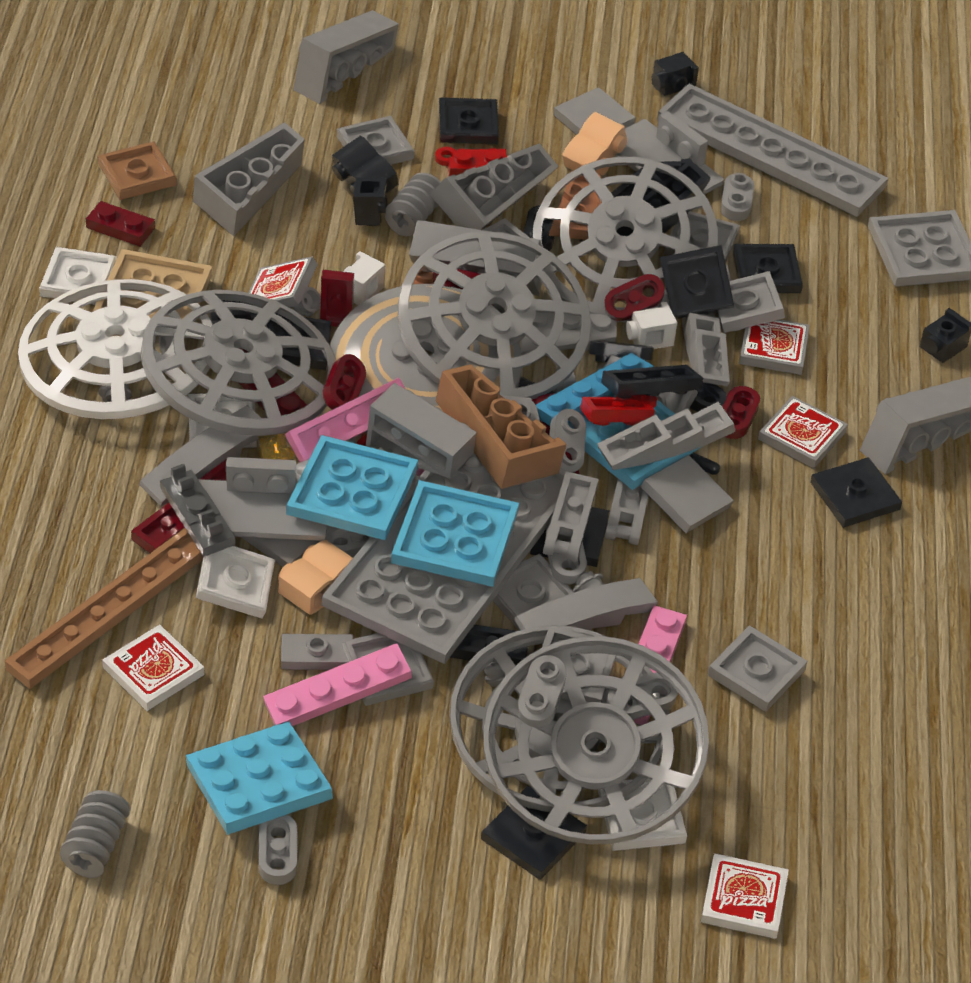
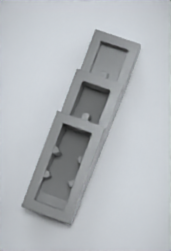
[682,311,730,386]
[597,402,735,470]
[139,405,266,506]
[514,578,658,645]

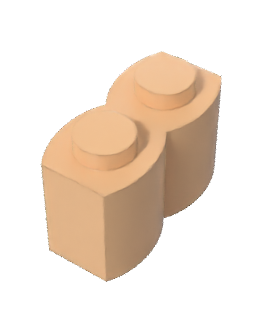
[562,112,627,175]
[278,540,353,615]

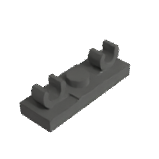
[160,464,235,557]

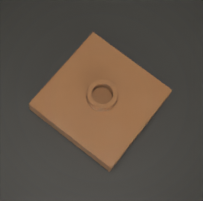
[98,141,177,200]

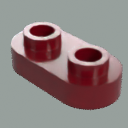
[604,274,665,321]
[323,354,366,410]
[722,386,760,439]

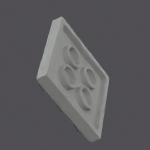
[868,210,971,287]

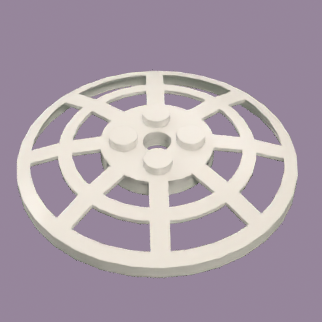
[18,279,212,419]

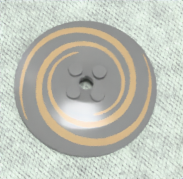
[328,284,522,411]

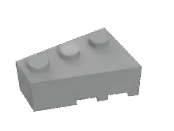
[366,383,477,478]

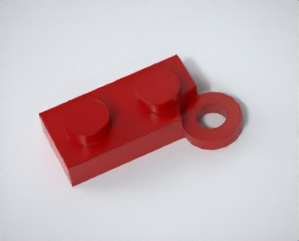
[435,147,507,176]
[580,394,657,426]

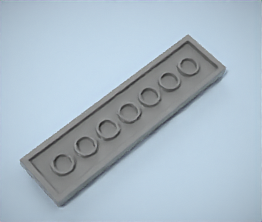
[657,84,888,217]

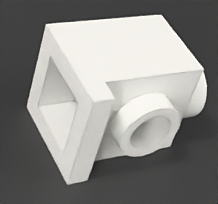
[344,251,385,305]
[625,302,677,349]

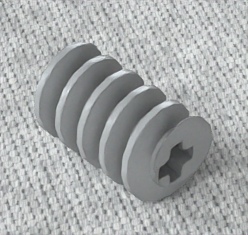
[385,172,441,236]
[60,790,131,878]

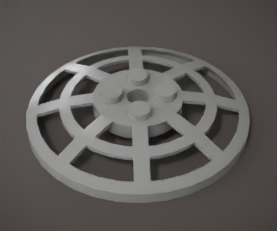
[533,157,718,322]
[398,231,591,399]
[141,290,335,436]
[450,625,669,812]
[483,636,709,844]

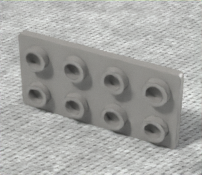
[615,111,724,195]
[187,457,327,541]

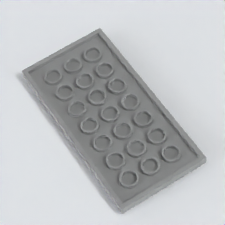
[321,453,565,664]

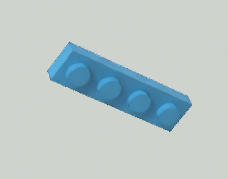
[536,353,654,426]

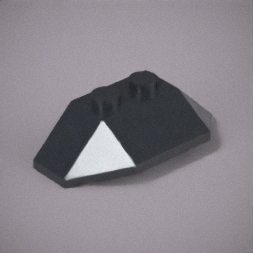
[611,158,711,236]

